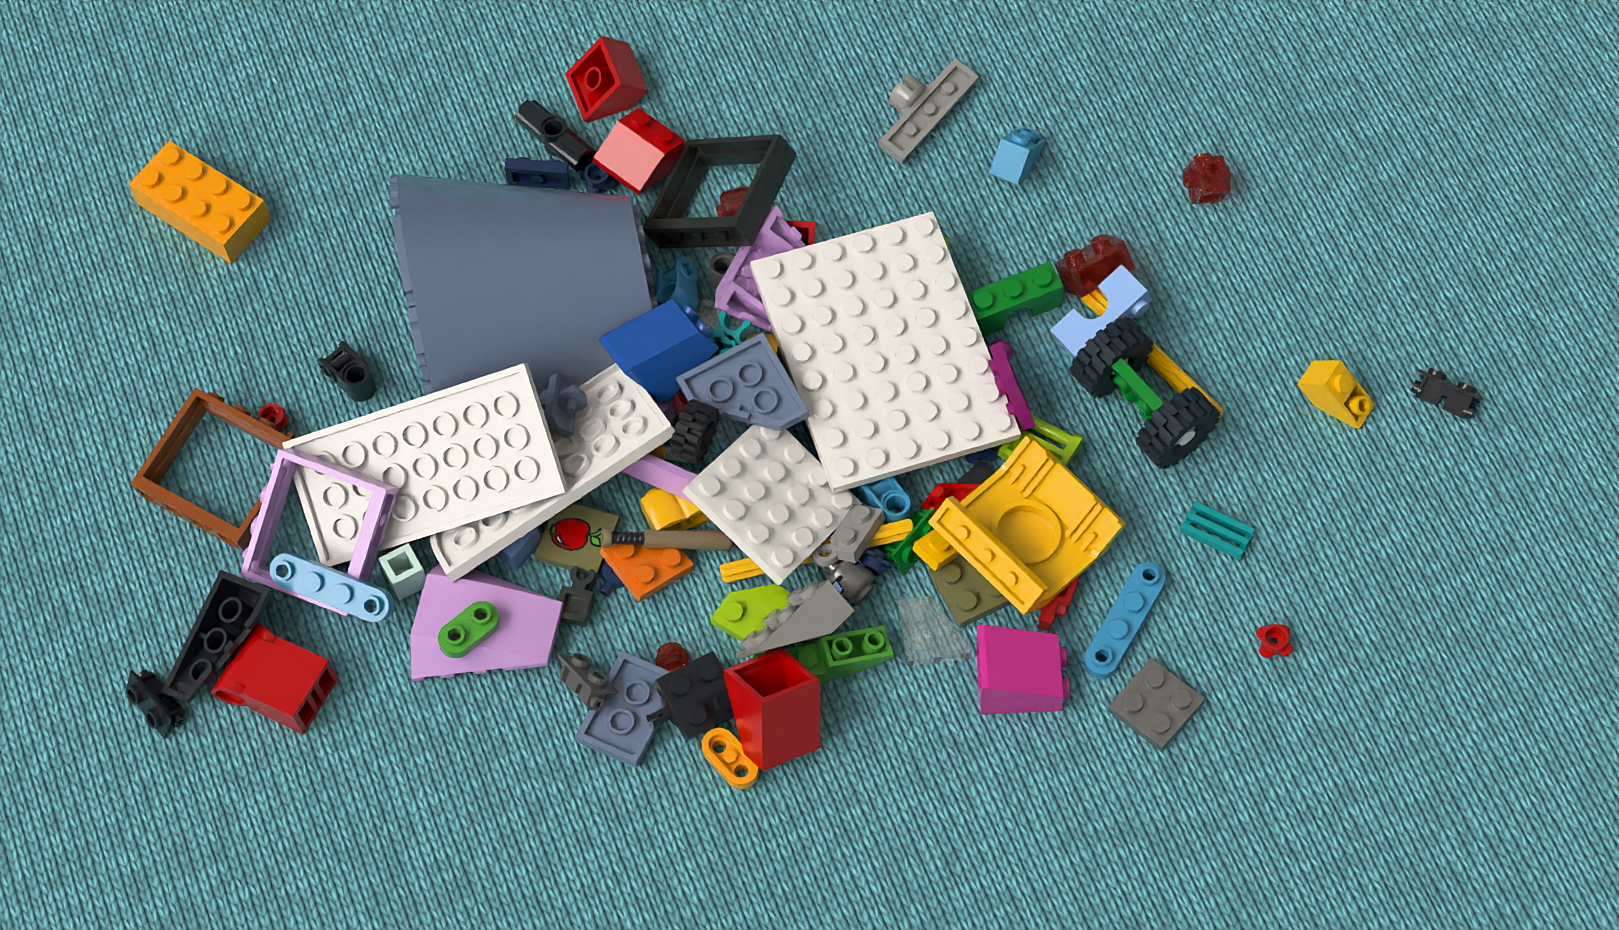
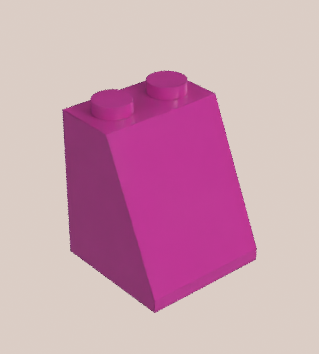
[976,625,1069,715]

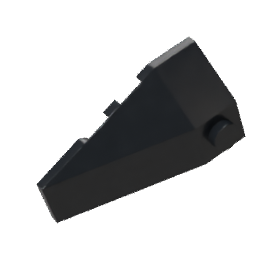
[161,570,273,704]

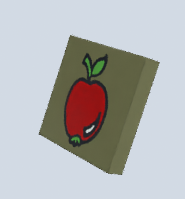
[535,503,620,578]

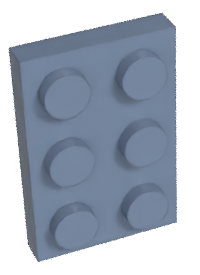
[575,650,670,768]

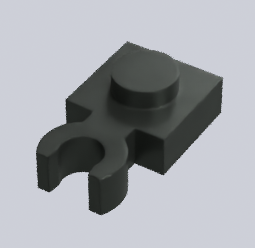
[558,566,597,627]

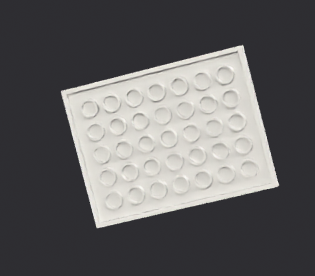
[750,211,1021,493]

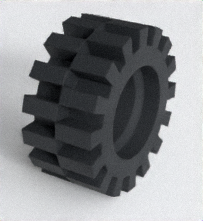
[670,399,720,464]

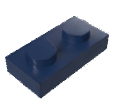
[504,157,571,190]

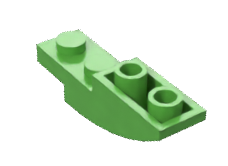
[752,625,894,684]

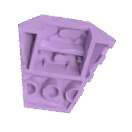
[715,206,806,333]
[410,563,564,682]

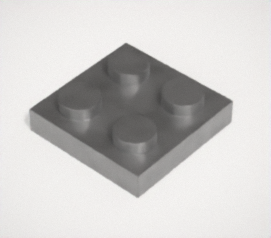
[1108,658,1205,752]

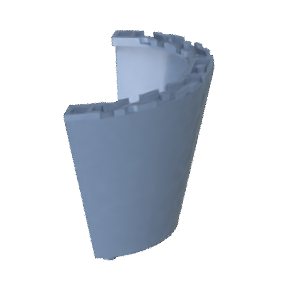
[389,174,658,409]

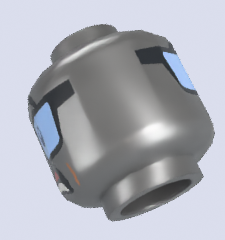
[825,560,875,606]

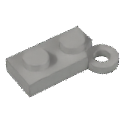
[812,504,885,567]

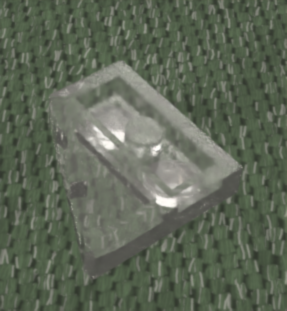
[898,595,972,666]

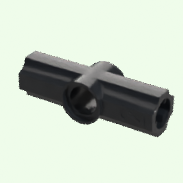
[515,99,596,172]

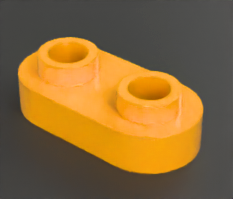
[702,728,759,789]

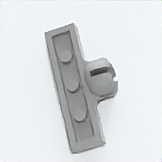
[878,58,979,165]

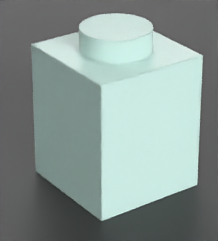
[378,543,426,601]

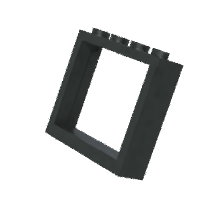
[643,134,797,249]

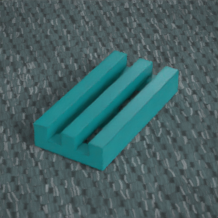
[1180,501,1255,560]

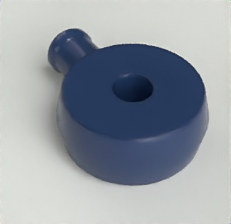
[600,562,625,596]

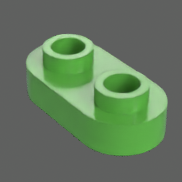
[438,601,499,658]

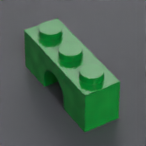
[966,261,1063,336]

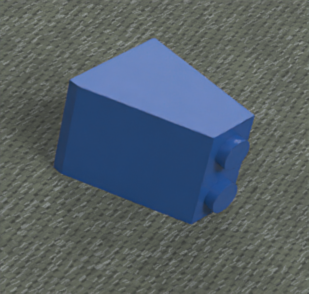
[599,299,719,404]

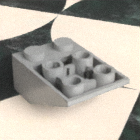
[735,580,854,659]

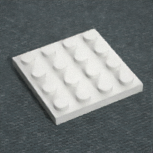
[682,425,862,586]

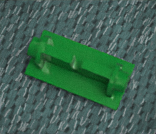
[883,507,936,576]

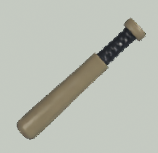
[600,528,733,551]

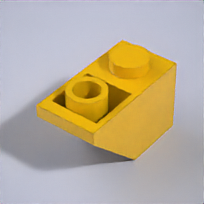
[1297,360,1375,429]

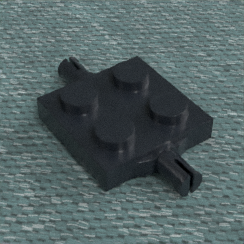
[646,651,735,742]

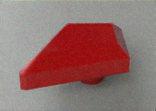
[920,483,981,511]

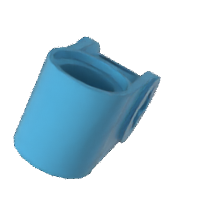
[656,256,698,310]
[856,476,912,524]

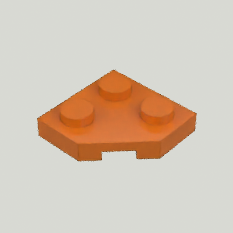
[600,531,694,603]

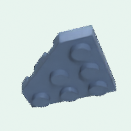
[676,332,810,431]

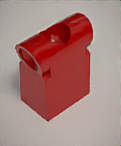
[211,622,339,735]

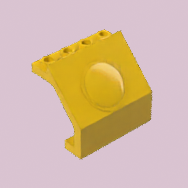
[928,434,1127,615]

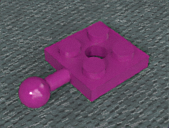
[988,340,1036,431]

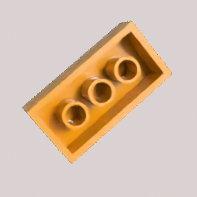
[128,141,271,264]

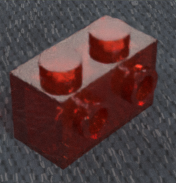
[1054,234,1135,298]

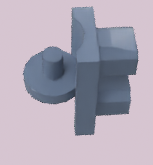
[539,373,587,438]

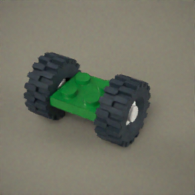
[1070,317,1220,469]

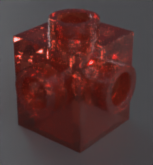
[1182,153,1231,204]

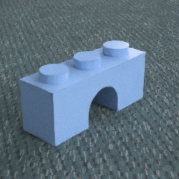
[1050,264,1152,358]

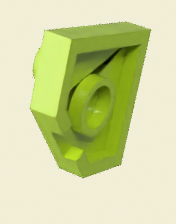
[710,584,790,653]

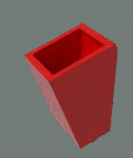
[724,648,820,771]

